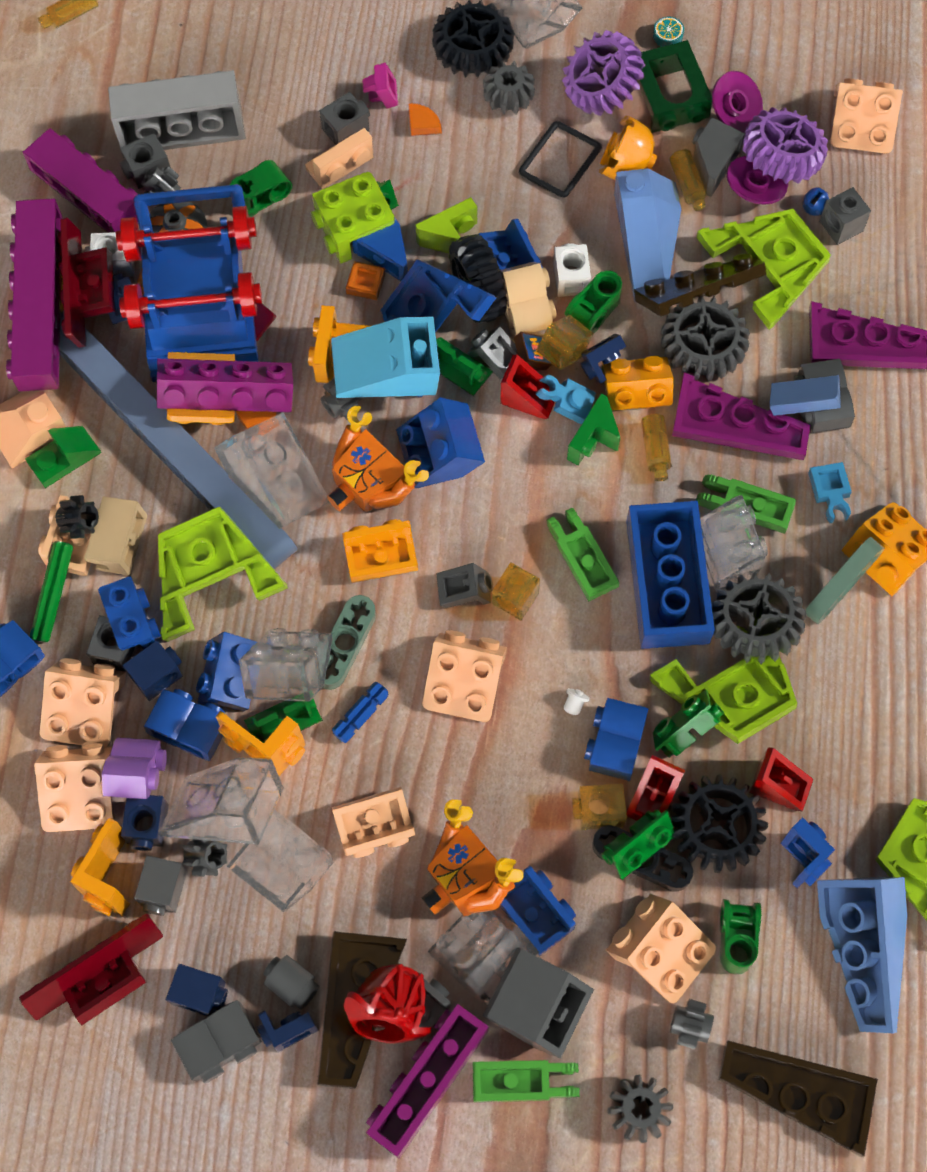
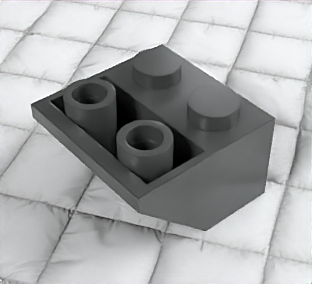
[482,947,594,1058]

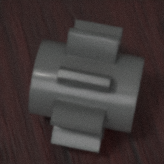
[141,166,181,205]
[320,379,362,420]
[182,832,228,877]
[670,999,714,1049]

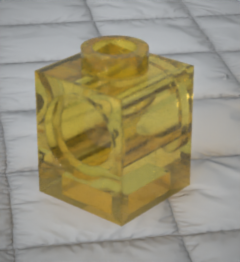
[536,315,594,370]
[492,562,540,621]
[572,783,627,830]

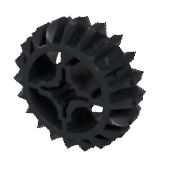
[432,0,514,78]
[448,234,507,323]
[670,774,768,873]

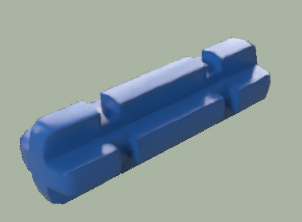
[332,682,389,743]

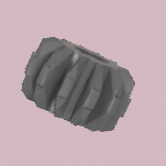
[483,60,535,115]
[607,1075,673,1143]

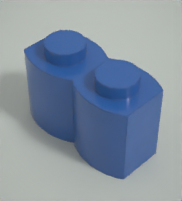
[0,620,45,697]
[144,688,225,761]
[584,698,649,781]

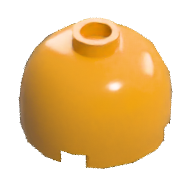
[599,115,657,180]

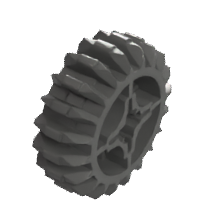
[661,296,750,382]
[712,572,806,664]

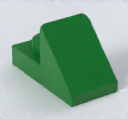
[567,393,620,466]
[25,426,101,489]

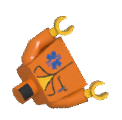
[327,406,429,512]
[422,799,523,916]

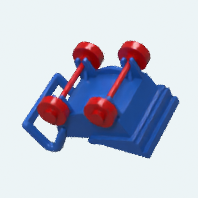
[116,184,262,382]

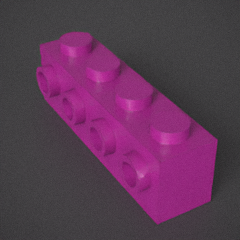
[23,128,138,233]
[157,358,293,412]
[366,1004,489,1159]

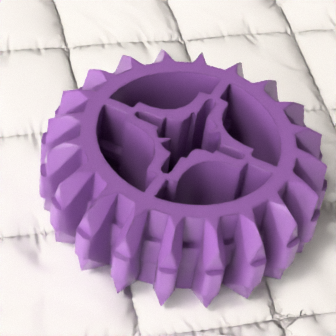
[562,30,645,116]
[742,107,828,184]

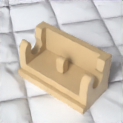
[84,496,147,576]

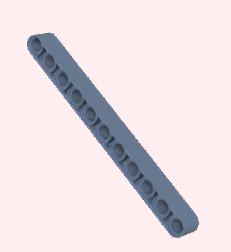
[60,310,297,569]

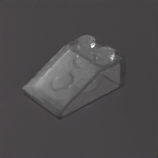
[214,412,329,529]
[159,757,284,845]

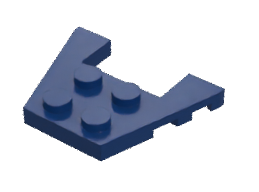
[380,259,496,397]

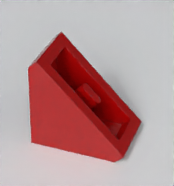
[500,354,555,419]
[749,747,814,812]
[625,755,685,821]

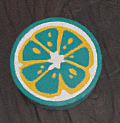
[653,17,684,47]

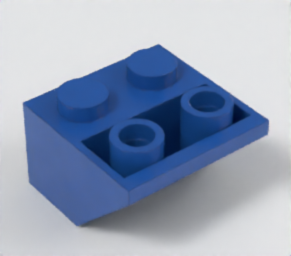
[396,397,485,488]

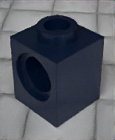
[123,640,183,701]
[121,795,169,851]
[165,964,228,1016]

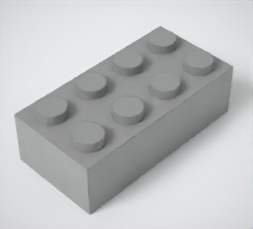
[108,70,246,150]

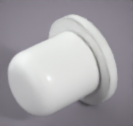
[564,688,590,715]

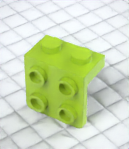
[311,172,395,264]

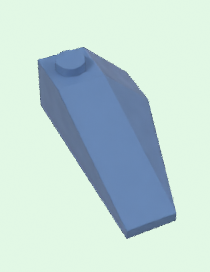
[614,168,682,302]
[817,877,907,1033]

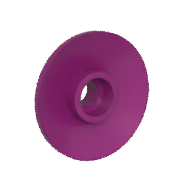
[712,71,763,133]
[726,156,788,205]

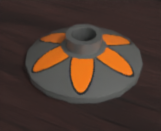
[150,202,208,233]

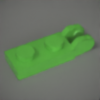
[696,474,796,534]
[546,508,619,602]
[473,1060,580,1102]

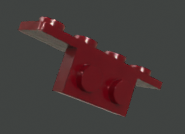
[58,218,115,348]
[19,913,163,1025]

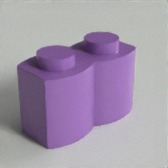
[102,737,167,799]

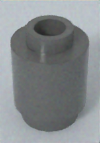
[263,955,320,1010]

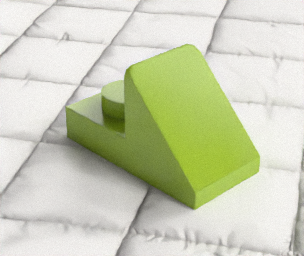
[415,197,477,254]

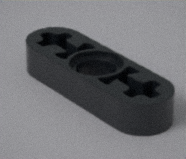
[592,825,693,892]

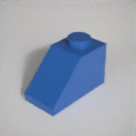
[352,219,408,281]

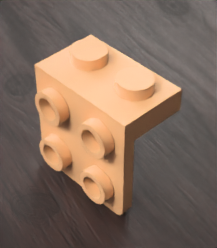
[830,78,903,154]
[422,630,507,722]
[40,658,126,747]
[34,743,114,832]
[606,894,716,1003]

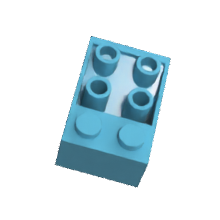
[331,317,440,398]

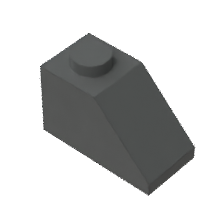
[692,118,745,197]

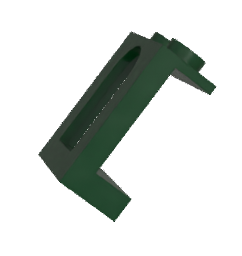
[637,40,712,133]

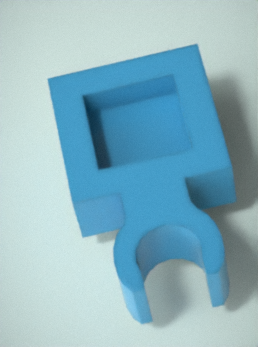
[536,375,596,425]
[808,462,852,523]

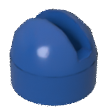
[802,187,829,216]

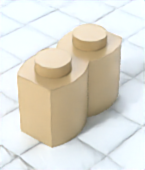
[501,262,556,336]

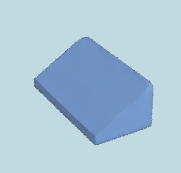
[770,375,841,416]

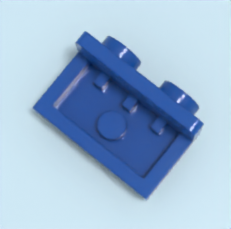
[478,219,543,270]
[98,576,161,651]
[196,632,262,712]
[781,817,835,889]
[500,865,576,957]

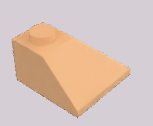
[0,390,66,468]

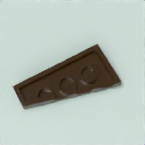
[634,254,766,317]
[317,931,407,1089]
[718,1040,878,1157]

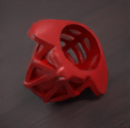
[344,963,432,1043]

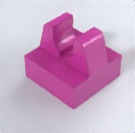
[362,63,398,109]

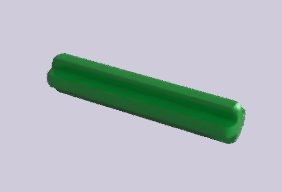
[29,541,73,642]

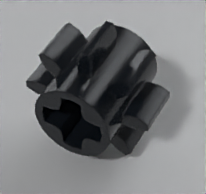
[55,495,99,539]

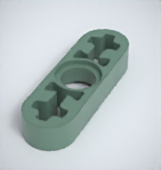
[805,537,885,624]
[313,595,376,690]

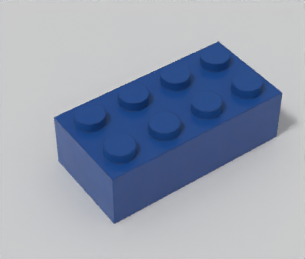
[626,501,715,649]

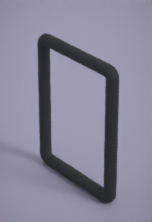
[519,121,602,198]

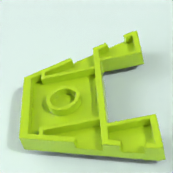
[696,209,831,330]
[158,506,288,642]
[650,609,797,744]
[875,798,927,921]

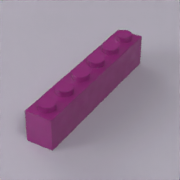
[6,199,62,392]

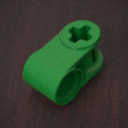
[230,160,292,217]
[565,270,622,335]
[720,899,761,975]

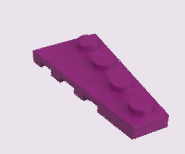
[809,301,927,369]
[672,372,810,460]

